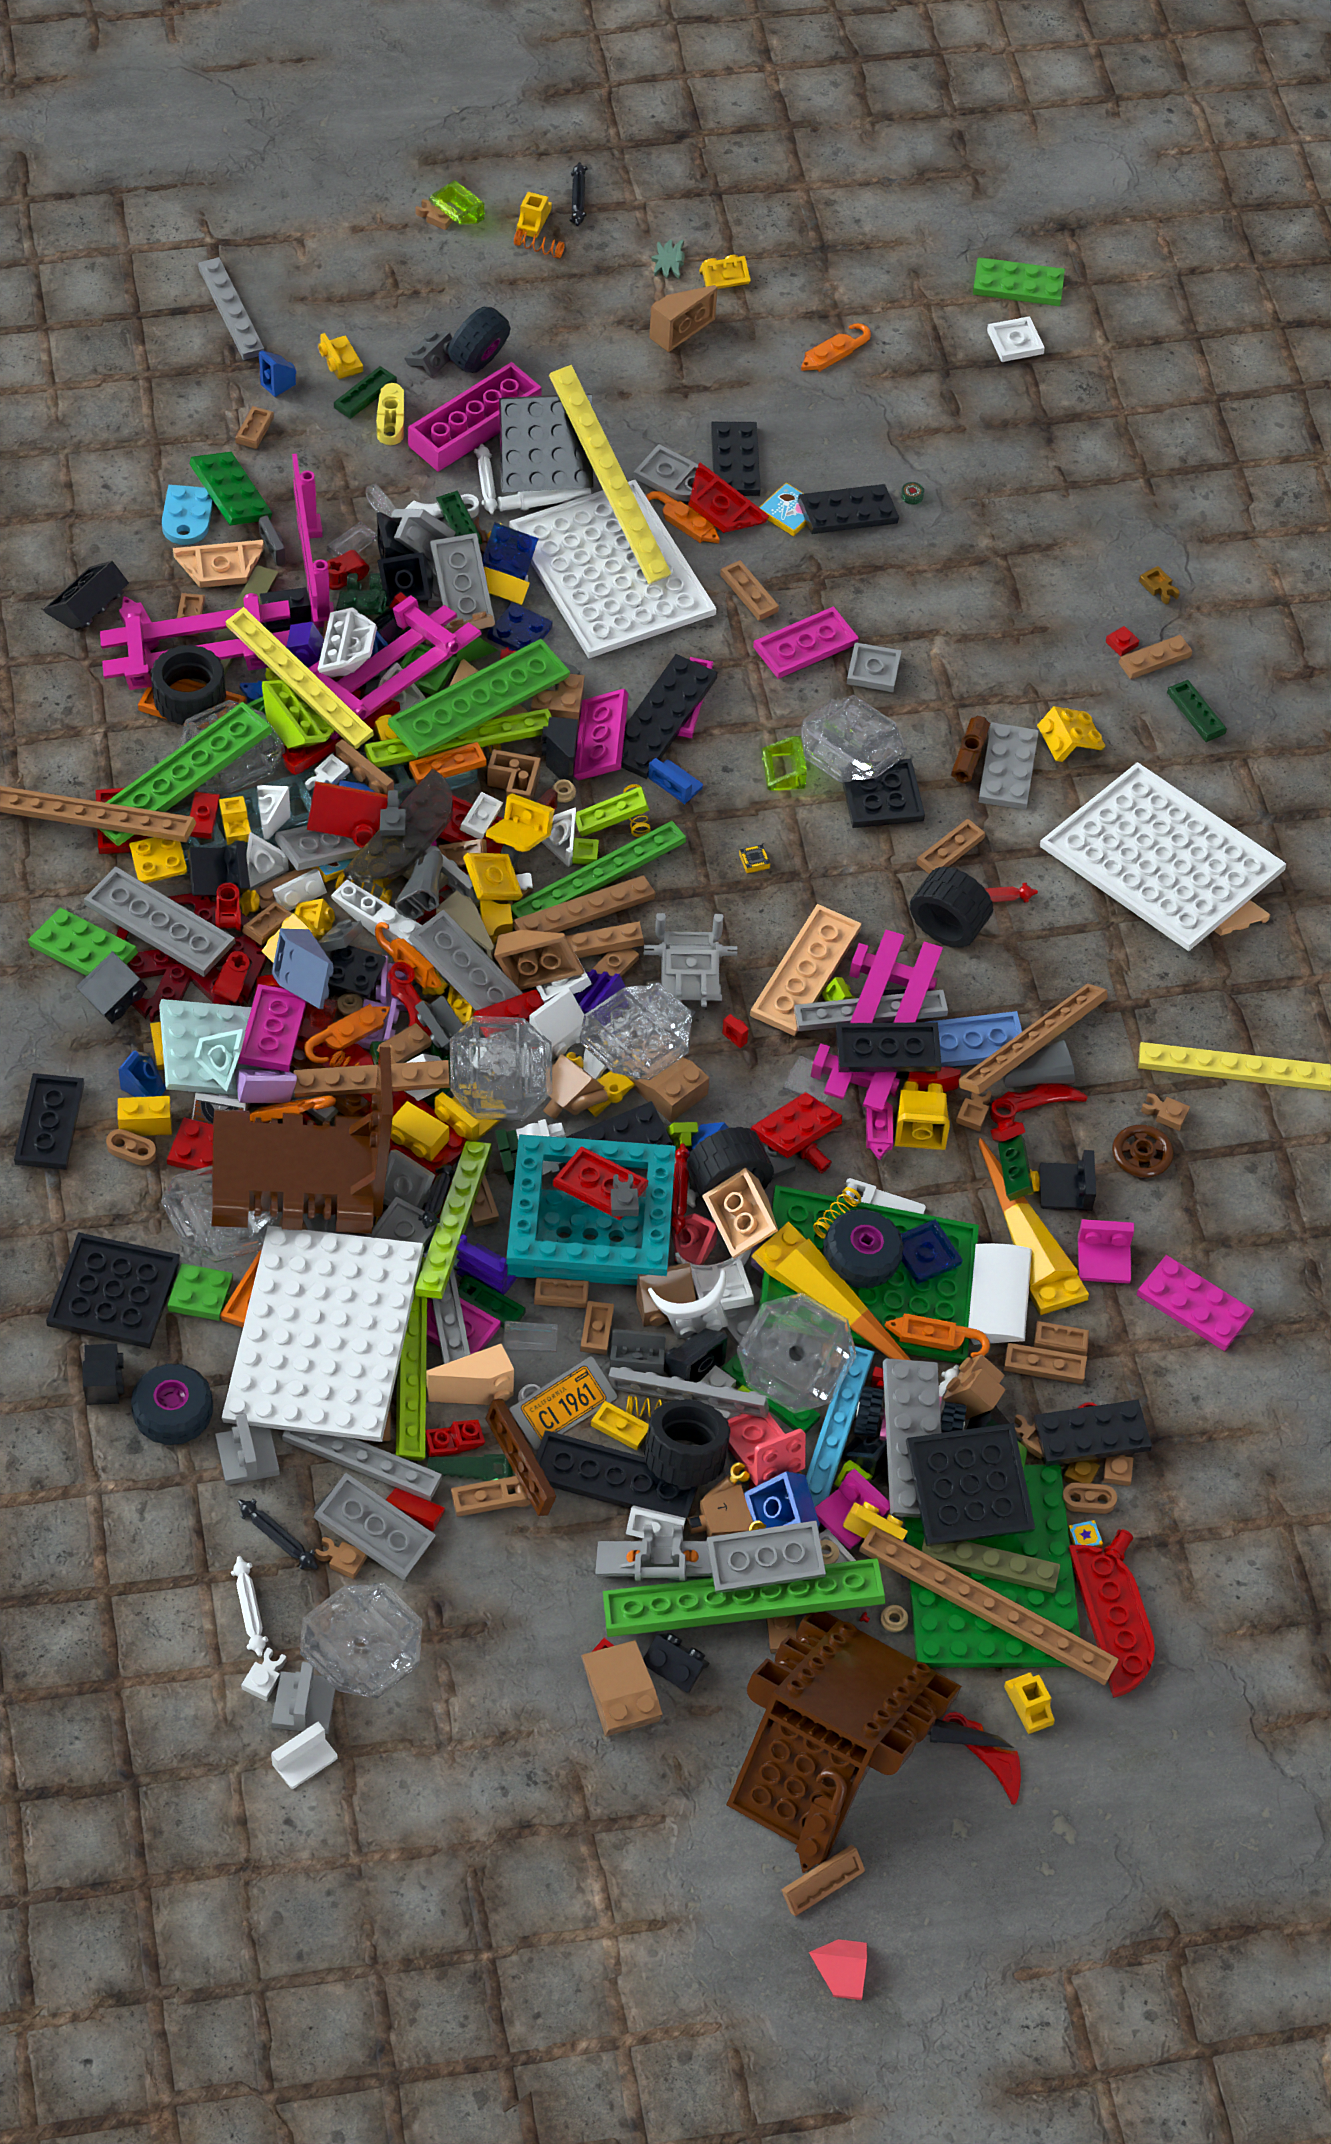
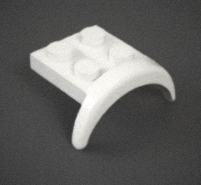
[675,1248,754,1310]
[648,1269,728,1339]

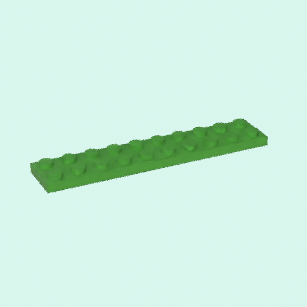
[603,1558,885,1637]

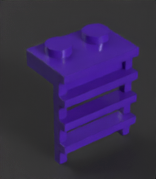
[573,969,632,1034]
[457,1234,518,1295]

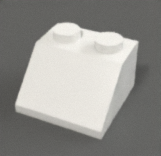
[529,987,587,1063]

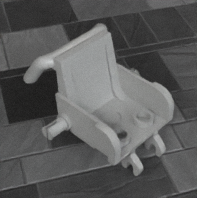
[644,913,737,1007]

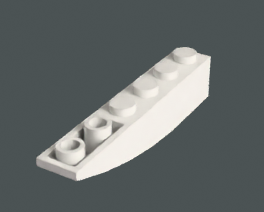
[331,880,450,985]

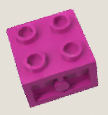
[1078,1219,1134,1284]
[815,1469,890,1549]

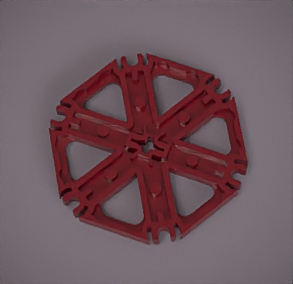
[116,893,268,1022]

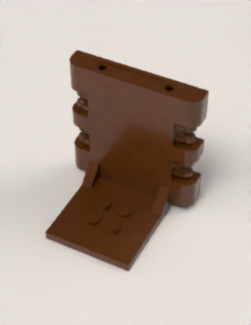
[211,1047,393,1234]
[726,1611,962,1861]

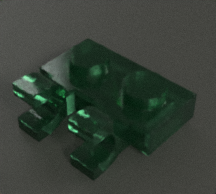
[336,573,388,615]

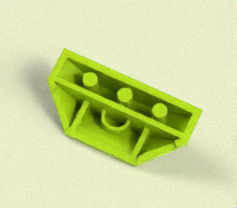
[262,680,334,749]

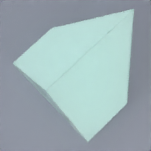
[194,1029,246,1092]

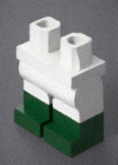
[495,1119,566,1185]

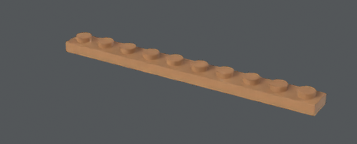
[0,786,196,843]
[859,1526,1119,1685]

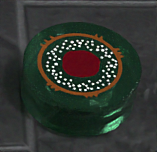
[901,482,924,505]

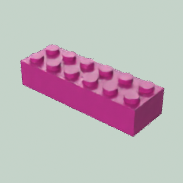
[408,362,542,472]

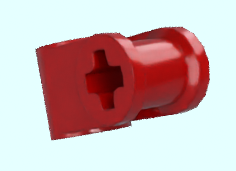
[327,550,370,590]
[215,883,241,931]
[212,951,250,1003]

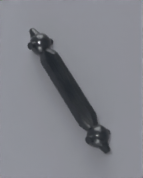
[569,162,588,226]
[418,1162,456,1229]
[237,1499,319,1570]

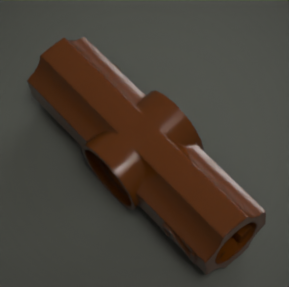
[951,715,991,783]

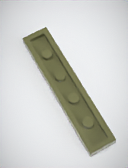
[921,1537,1060,1593]

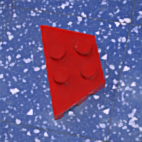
[688,462,769,533]

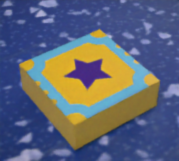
[1068,1520,1103,1548]

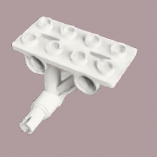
[498,436,591,512]

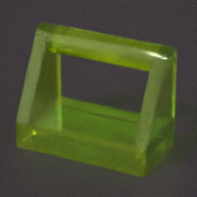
[429,180,484,225]
[761,736,807,791]

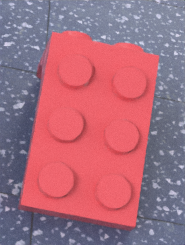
[727,1412,806,1486]

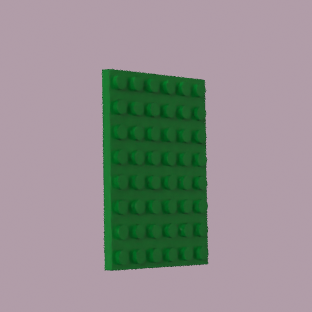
[757,1185,979,1364]
[903,1465,1080,1668]

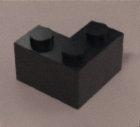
[260,587,311,633]
[83,1343,124,1405]

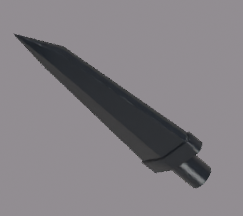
[927,1719,1014,1748]

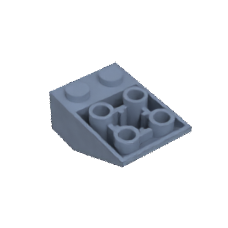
[272,928,333,1009]

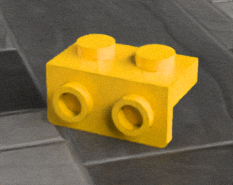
[843,1502,908,1541]

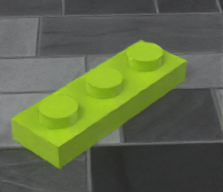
[575,786,650,837]

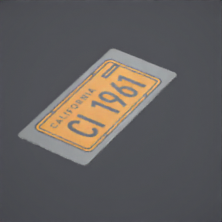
[509,1356,618,1450]

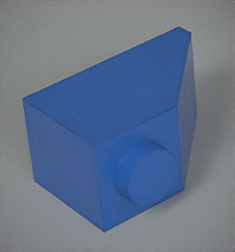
[259,350,296,397]

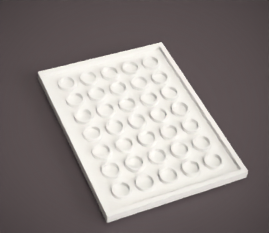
[509,480,716,659]
[1040,762,1286,951]
[222,1226,424,1442]

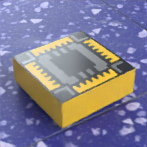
[739,844,770,874]

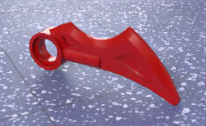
[387,962,432,1037]
[990,1083,1088,1124]
[942,1712,1021,1805]

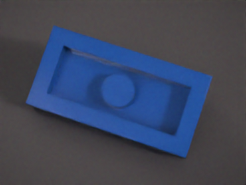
[648,758,703,804]

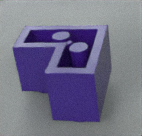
[286,622,324,668]

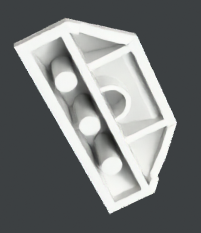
[318,607,377,677]

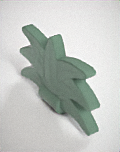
[651,240,685,279]

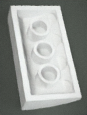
[968,1244,1032,1345]

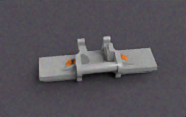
[595,1525,713,1581]

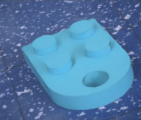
[162,485,214,545]

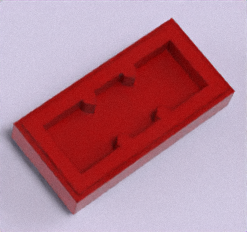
[190,792,220,839]

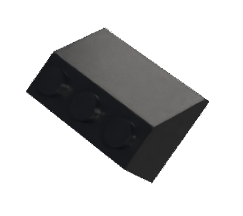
[43,561,129,629]

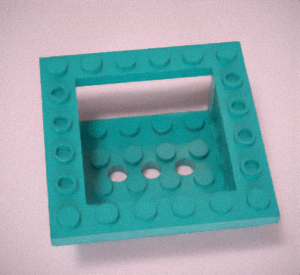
[506,1134,676,1286]

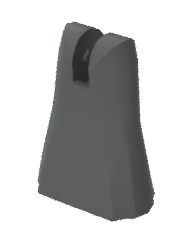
[395,850,443,920]
[1002,1040,1075,1088]

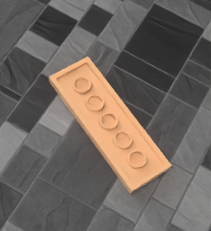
[750,904,862,1036]

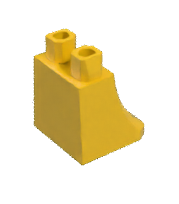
[894,1081,950,1150]

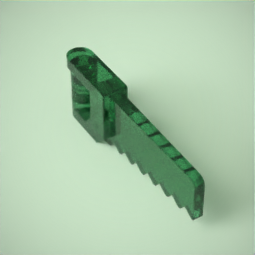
[428,1454,513,1481]

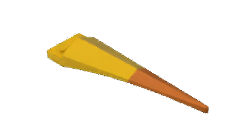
[979,1138,1089,1315]
[751,1222,911,1360]

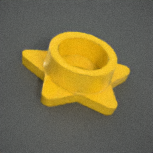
[239,890,260,917]

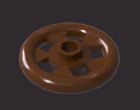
[1112,1125,1173,1178]

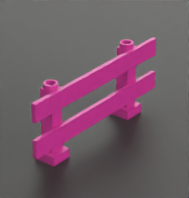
[292,454,334,631]
[100,593,291,690]
[308,596,481,740]
[810,929,943,1112]

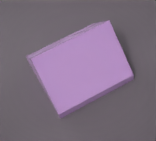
[235,1069,297,1103]

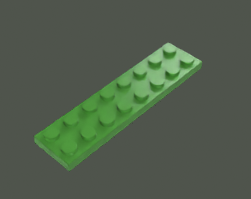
[388,639,570,758]
[98,702,273,846]

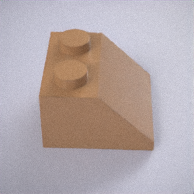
[636,1263,696,1326]

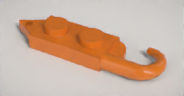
[801,323,871,372]
[646,491,720,543]
[375,922,442,989]
[304,1004,390,1063]
[250,1096,336,1123]
[885,1313,990,1358]

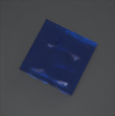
[482,522,539,580]
[487,602,553,651]
[901,1219,963,1285]

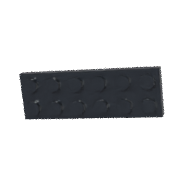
[621,654,717,779]
[536,1430,699,1524]

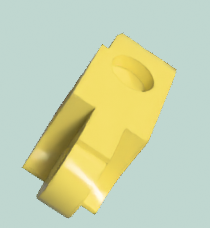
[376,383,404,445]

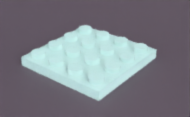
[159,999,267,1095]

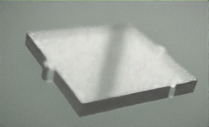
[783,1056,830,1104]

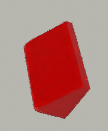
[386,1488,445,1532]

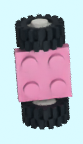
[854,1386,967,1441]

